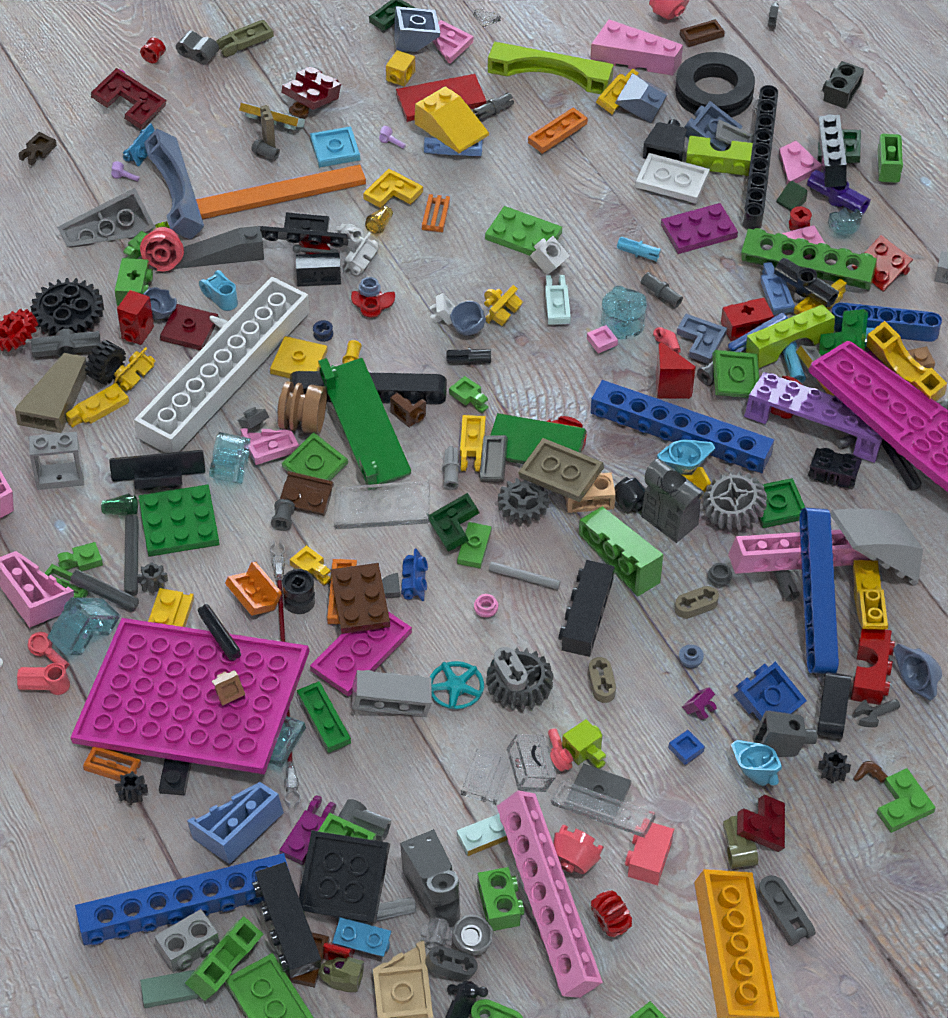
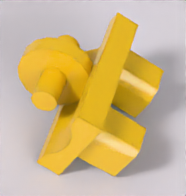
[484,285,523,326]

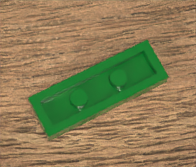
[297,681,351,753]

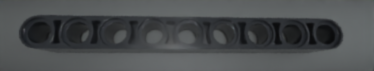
[743,85,778,230]

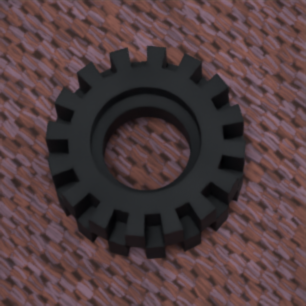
[85,340,126,385]

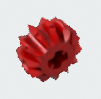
[591,890,632,937]

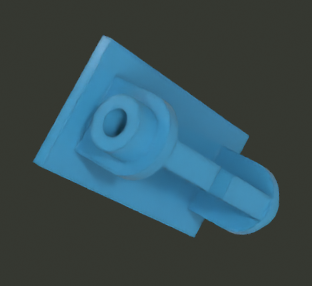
[123,123,155,166]
[332,917,392,957]

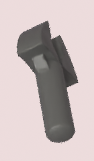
[768,2,779,27]
[854,699,900,727]

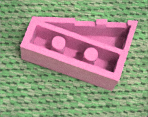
[0,551,74,628]

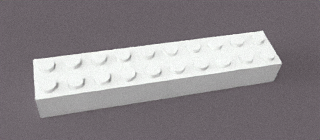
[134,277,309,453]

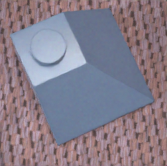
[394,7,440,52]
[615,73,668,123]

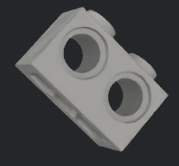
[154,909,219,973]

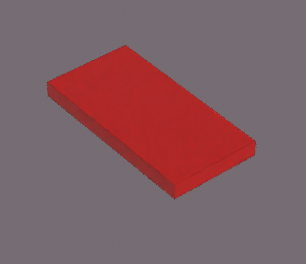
[396,74,487,122]

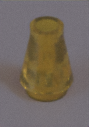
[365,206,393,234]

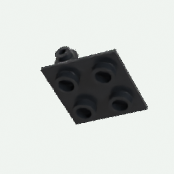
[808,448,862,489]

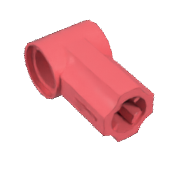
[17,663,70,695]

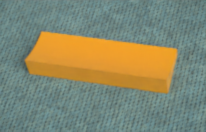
[694,869,779,1018]

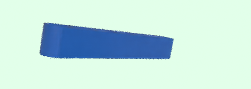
[799,508,839,674]

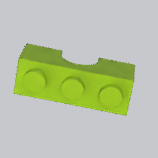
[686,136,753,176]

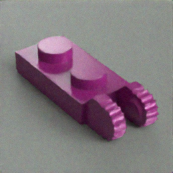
[279,795,336,865]

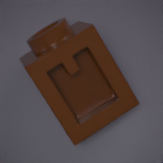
[390,393,426,428]

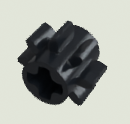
[818,750,851,784]
[115,771,148,805]

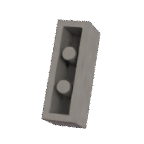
[352,670,432,717]

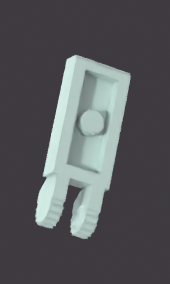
[545,275,571,325]

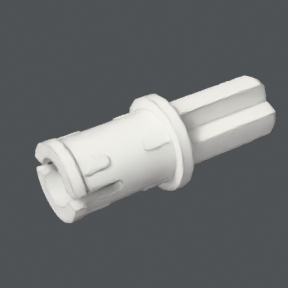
[336,223,364,242]

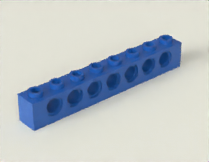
[590,380,774,473]
[75,853,289,945]

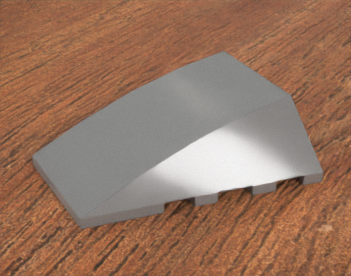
[830,508,923,586]

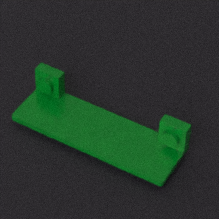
[318,358,411,489]

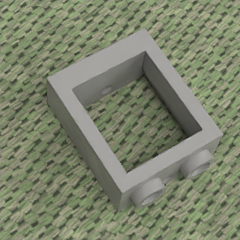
[29,432,84,490]

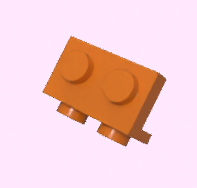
[225,562,282,616]

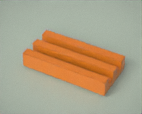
[422,194,450,232]
[83,747,141,782]

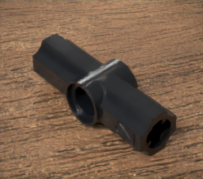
[774,258,839,308]

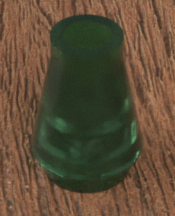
[101,493,138,516]

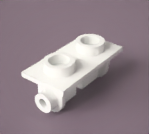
[342,232,379,275]

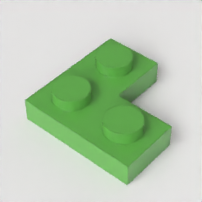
[877,768,936,833]

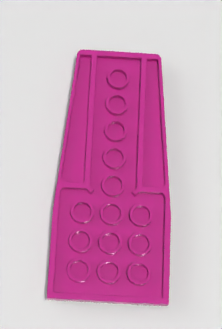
[808,341,948,492]

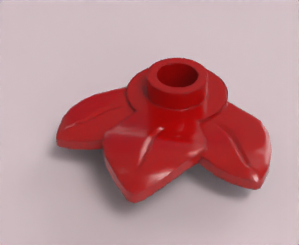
[351,291,395,317]

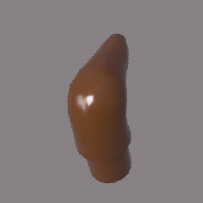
[853,761,888,784]

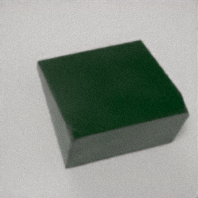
[776,181,808,211]

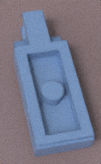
[424,137,482,156]
[760,262,795,315]

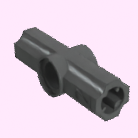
[31,329,101,358]

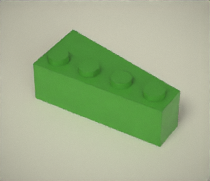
[579,506,664,597]

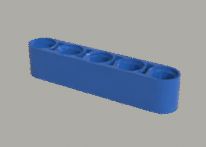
[831,302,942,342]

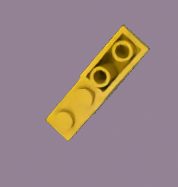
[853,560,888,629]

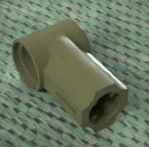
[723,816,758,869]

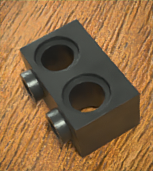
[822,61,864,109]

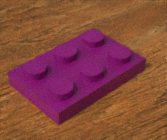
[661,203,738,254]

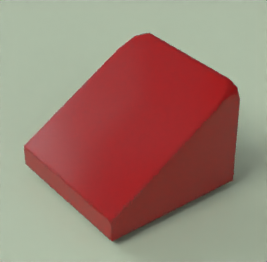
[323,942,355,961]

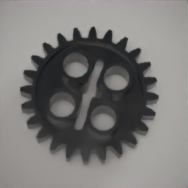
[30,278,104,336]

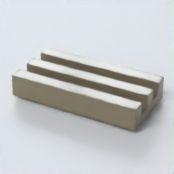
[260,105,276,148]

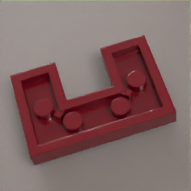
[91,68,167,130]

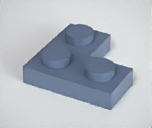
[677,314,727,364]

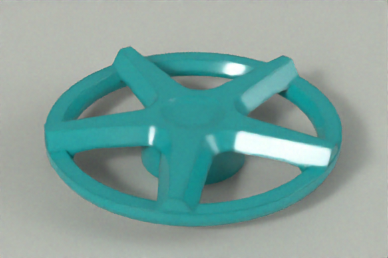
[429,661,484,709]

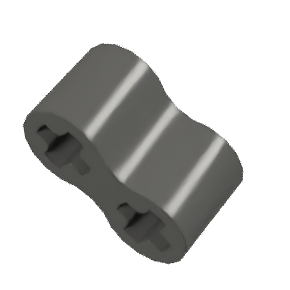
[176,30,219,64]

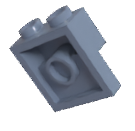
[684,101,743,151]

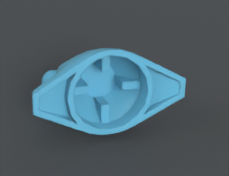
[657,440,715,475]
[731,740,782,786]

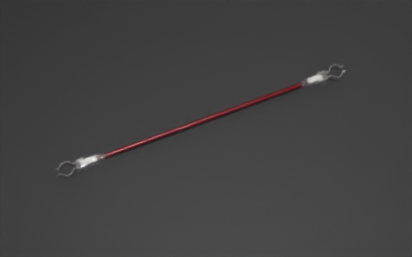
[270,540,300,809]

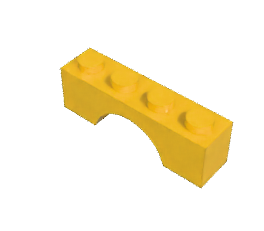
[866,321,947,401]

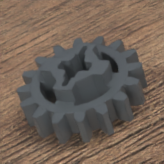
[498,478,549,524]

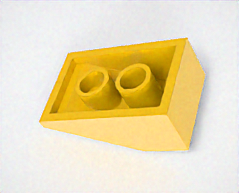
[415,87,489,153]

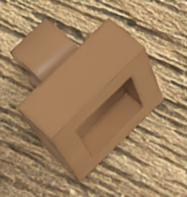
[212,670,245,706]

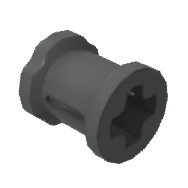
[697,357,714,386]
[271,499,295,531]

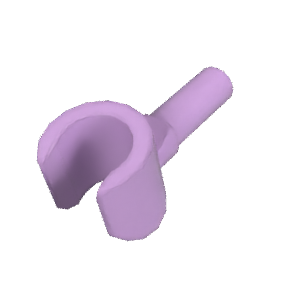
[379,126,406,149]
[111,161,140,182]

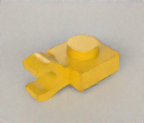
[289,545,331,586]

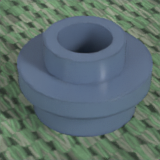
[358,277,381,297]
[679,645,704,669]

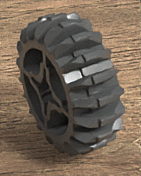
[486,647,554,711]

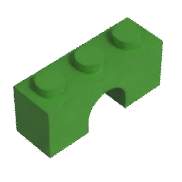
[185,916,263,1001]

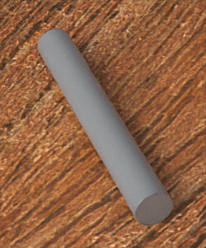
[489,561,561,590]

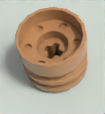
[277,381,327,434]

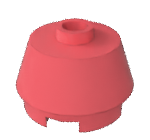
[649,0,689,20]
[140,227,184,271]
[553,825,604,874]

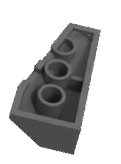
[177,226,264,269]

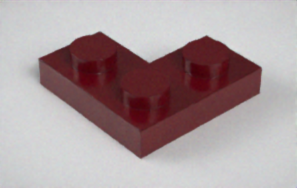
[737,794,785,852]

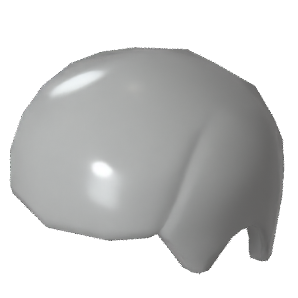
[452,914,493,955]

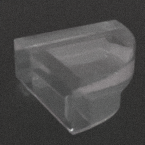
[473,9,501,27]

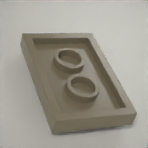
[518,438,604,502]

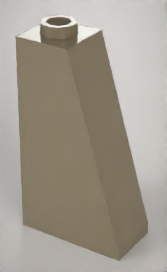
[15,353,87,433]

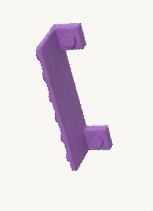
[744,372,883,463]

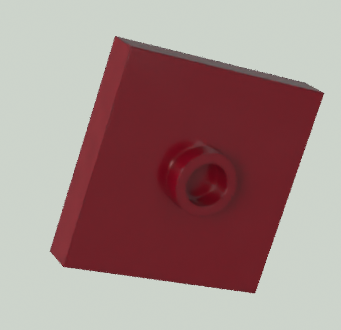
[160,304,219,351]

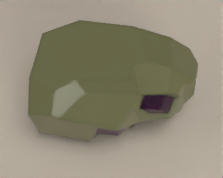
[318,957,364,992]

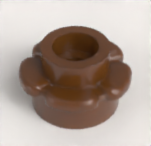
[289,102,309,119]

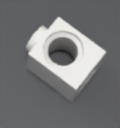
[530,236,570,275]

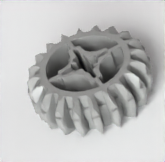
[703,471,767,531]

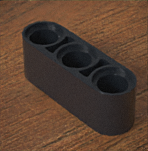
[817,672,851,739]

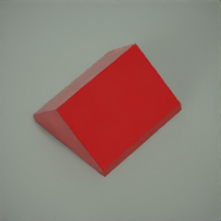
[656,342,696,399]

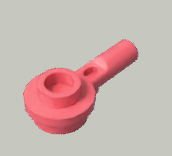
[28,632,69,669]
[548,728,573,772]

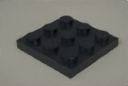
[299,831,390,924]

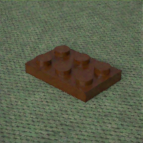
[330,563,390,634]

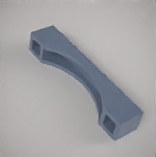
[144,129,204,240]

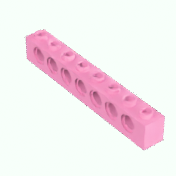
[497,790,603,998]

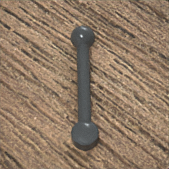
[293,245,338,253]

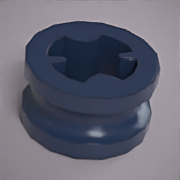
[313,320,334,342]

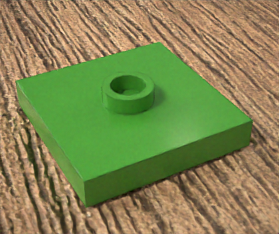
[712,350,759,398]
[282,432,348,481]

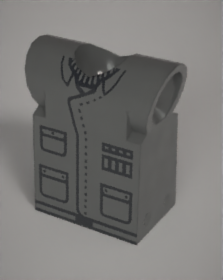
[641,459,704,543]
[400,829,461,929]

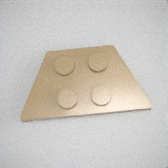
[373,941,433,1018]

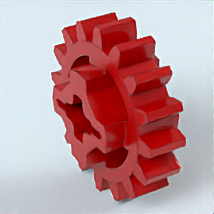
[0,309,38,352]

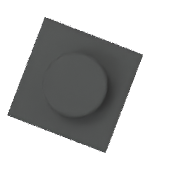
[238,407,269,428]

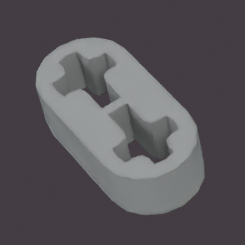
[494,647,528,692]

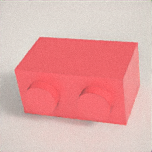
[625,820,674,886]

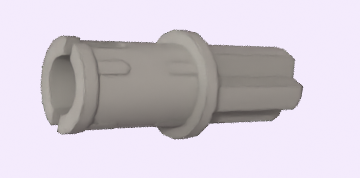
[442,446,461,490]

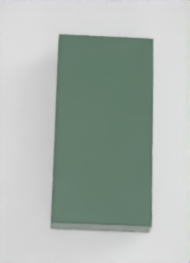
[140,970,199,1008]

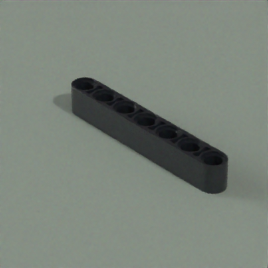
[289,371,447,405]

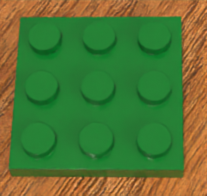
[138,484,220,557]

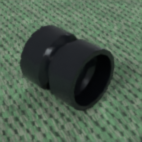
[282,569,315,614]

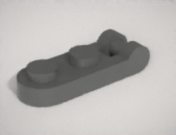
[758,875,816,946]

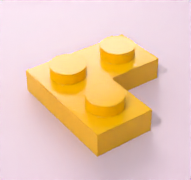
[363,169,423,208]

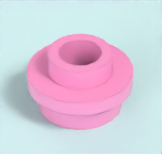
[474,594,498,617]

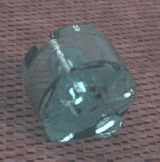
[601,286,647,339]
[209,432,251,484]

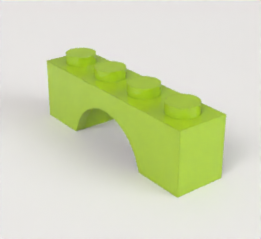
[746,304,835,369]

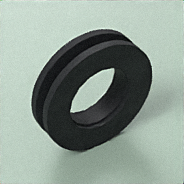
[675,52,755,118]

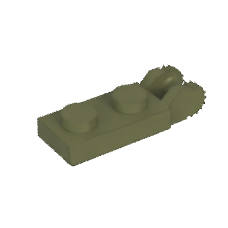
[216,19,274,57]

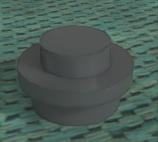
[708,563,732,586]

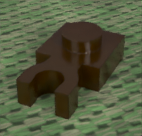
[18,132,57,166]

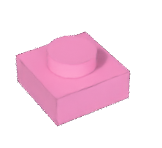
[587,325,618,354]

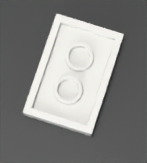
[635,153,710,203]

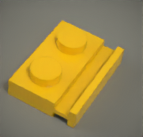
[148,588,194,627]

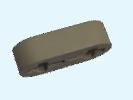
[674,586,719,619]
[588,657,616,703]

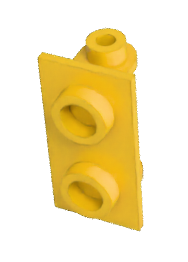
[112,347,155,391]

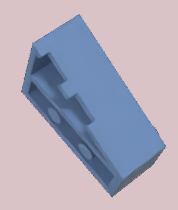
[187,782,284,864]

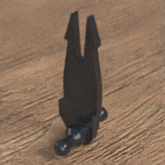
[445,981,488,1018]

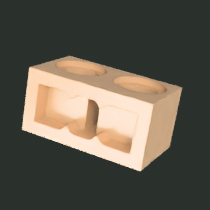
[565,472,615,513]

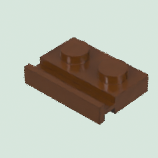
[280,471,334,516]

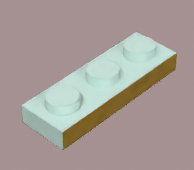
[239,102,305,130]
[457,814,508,856]

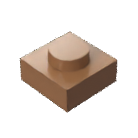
[907,346,935,369]

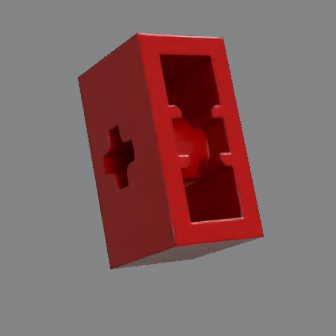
[117,290,154,345]
[721,297,774,341]

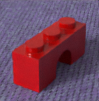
[851,628,895,705]

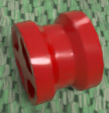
[140,37,166,64]
[788,206,812,231]

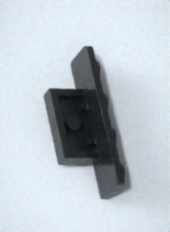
[260,212,349,247]
[109,450,205,490]

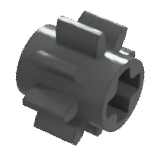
[137,562,168,594]

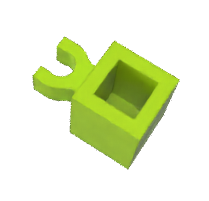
[562,719,606,769]

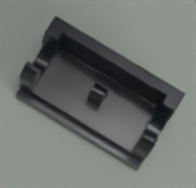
[296,252,341,287]

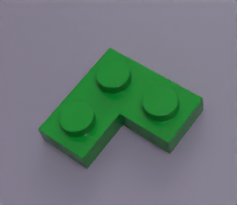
[819,309,868,356]

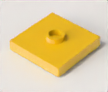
[270,336,328,378]

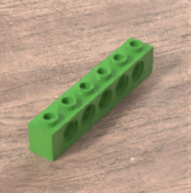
[741,228,877,290]

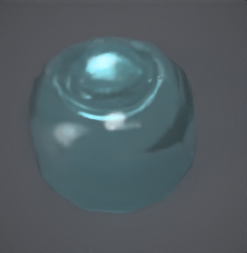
[828,208,863,236]

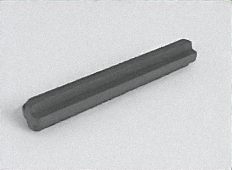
[124,514,139,596]

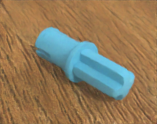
[617,237,661,262]

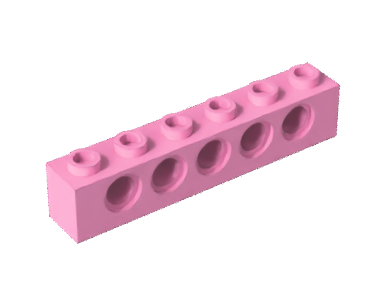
[728,529,871,574]

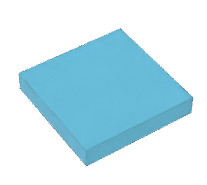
[310,126,360,168]

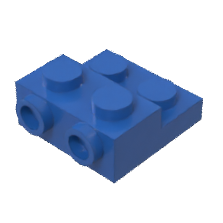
[733,661,807,721]

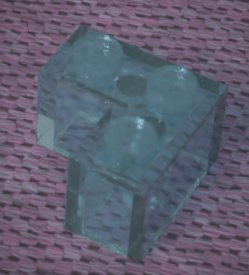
[47,597,121,655]

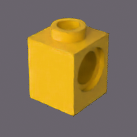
[386,50,415,87]

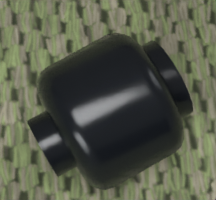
[614,477,645,512]

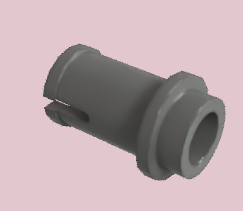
[251,139,280,161]

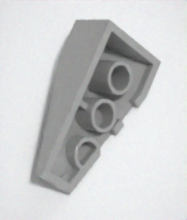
[57,188,155,247]

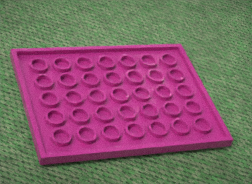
[70,618,310,775]

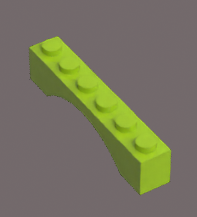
[488,41,614,95]

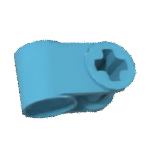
[199,270,238,311]

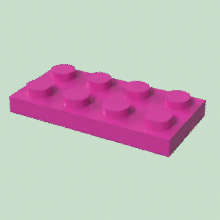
[310,612,412,697]

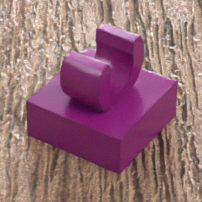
[682,687,717,720]

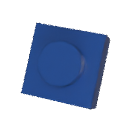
[668,730,705,765]

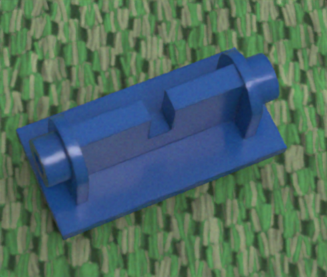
[401,548,428,601]

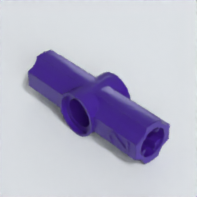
[807,170,871,215]

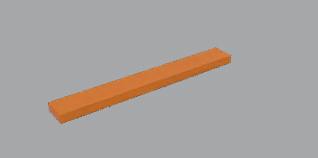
[196,164,366,219]

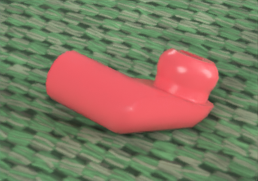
[653,327,681,354]

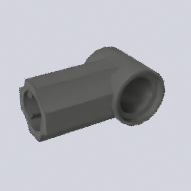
[338,799,391,841]

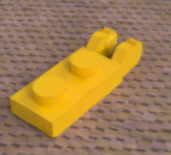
[460,415,486,472]

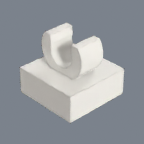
[430,293,455,325]

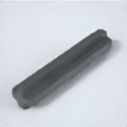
[71,570,139,611]

